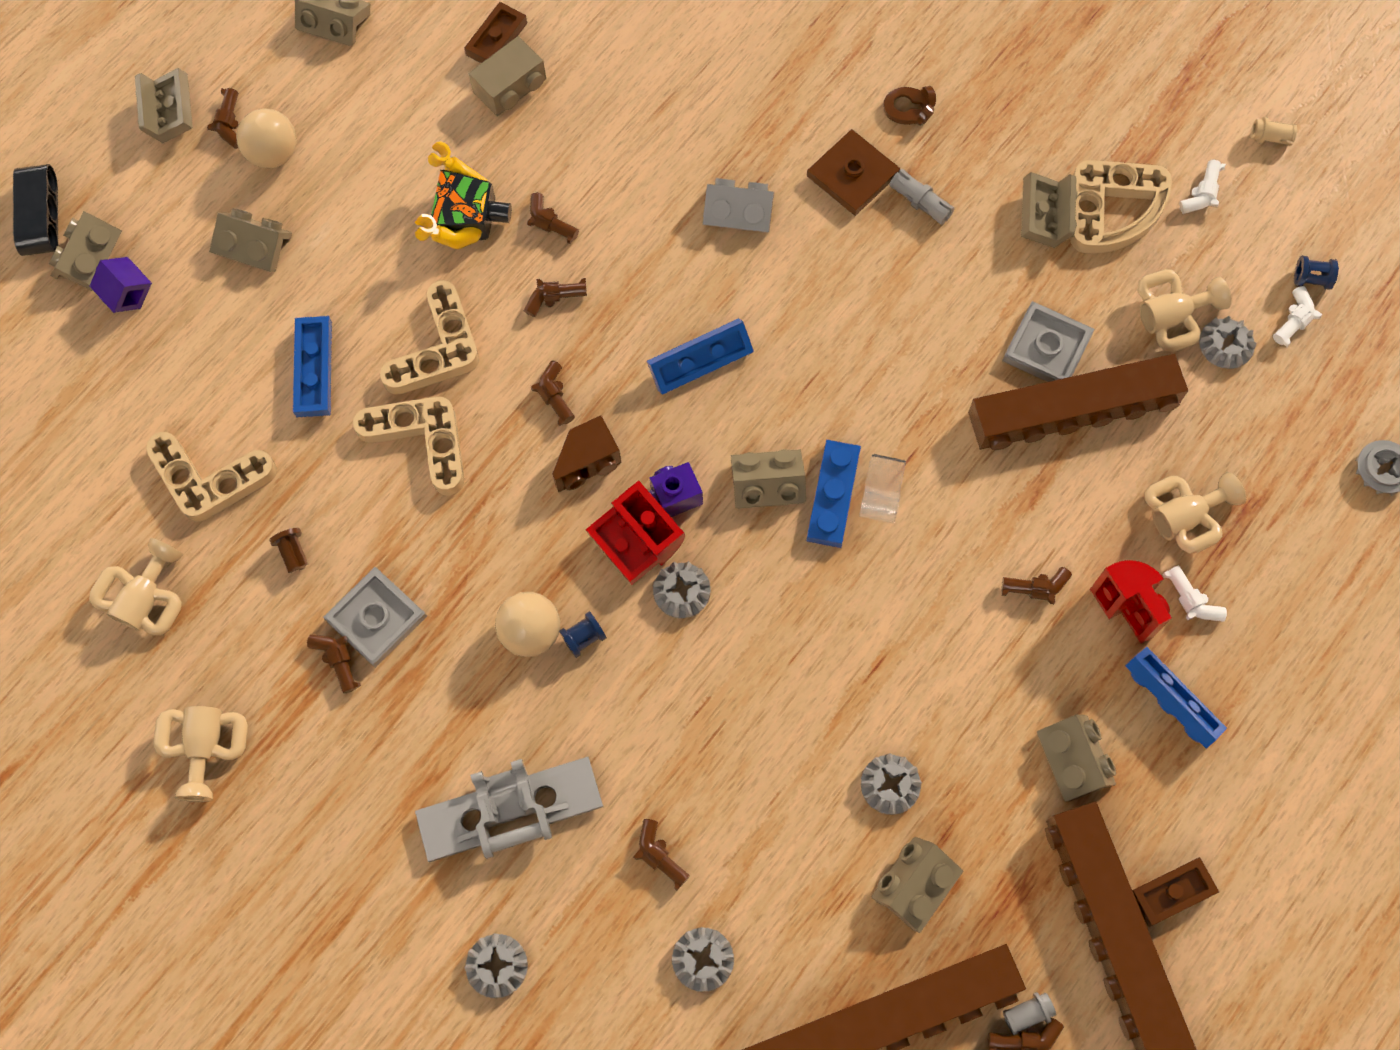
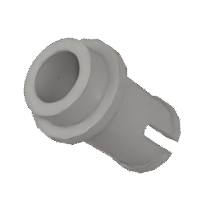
[1002,992,1056,1035]

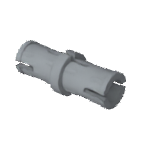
[889,169,955,225]

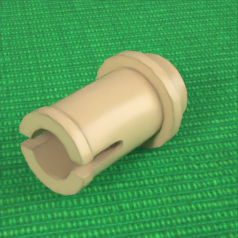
[1251,117,1297,146]

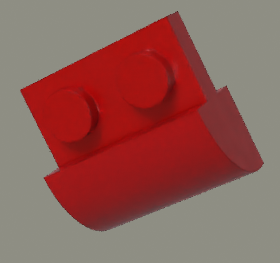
[585,480,685,585]
[1090,560,1172,644]

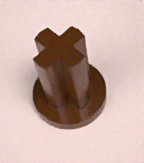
[269,528,308,573]

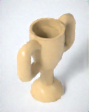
[1137,269,1232,352]
[1144,472,1246,553]
[89,538,183,635]
[153,706,248,802]

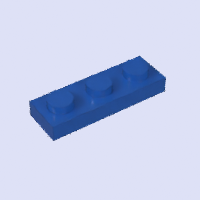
[293,316,332,418]
[647,318,754,395]
[806,439,861,548]
[1125,647,1227,749]

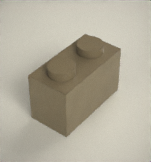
[468,36,546,116]

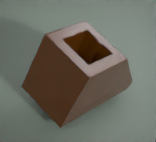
[552,415,622,492]

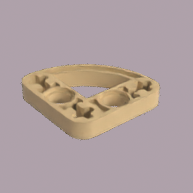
[1070,160,1172,254]

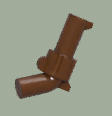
[207,88,239,149]
[527,192,579,244]
[523,278,587,317]
[531,361,575,426]
[1001,567,1072,605]
[307,634,361,693]
[633,819,690,891]
[988,1018,1064,1050]

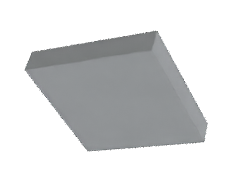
[1002,301,1095,382]
[323,567,427,668]

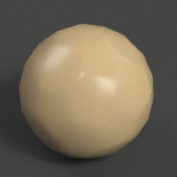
[236,108,297,168]
[495,592,560,657]

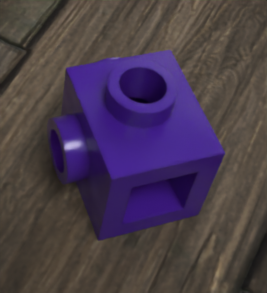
[89,257,152,313]
[649,462,703,517]

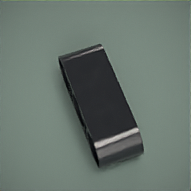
[13,164,58,256]

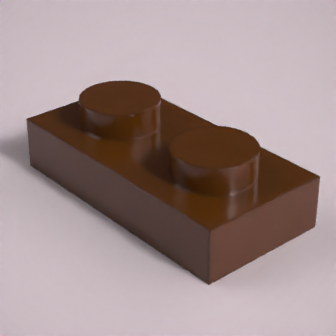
[464,2,528,63]
[1132,857,1219,927]

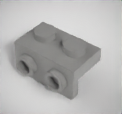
[702,178,775,232]

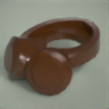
[884,86,936,126]

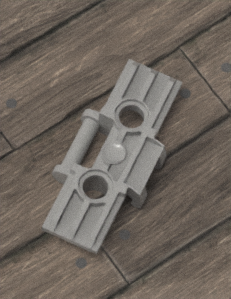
[415,757,603,862]

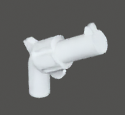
[1179,160,1226,214]
[1273,286,1322,347]
[1162,565,1227,622]

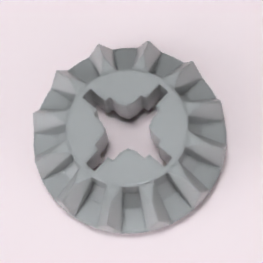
[1199,315,1257,369]
[1355,440,1400,496]
[653,561,711,618]
[861,753,922,815]
[672,927,734,992]
[464,933,528,998]

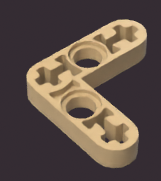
[380,280,479,394]
[353,397,464,496]
[146,432,277,522]

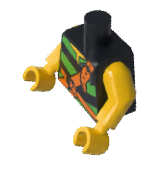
[415,141,512,249]

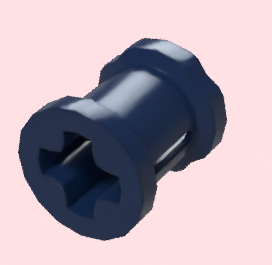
[1294,255,1339,290]
[559,611,607,658]

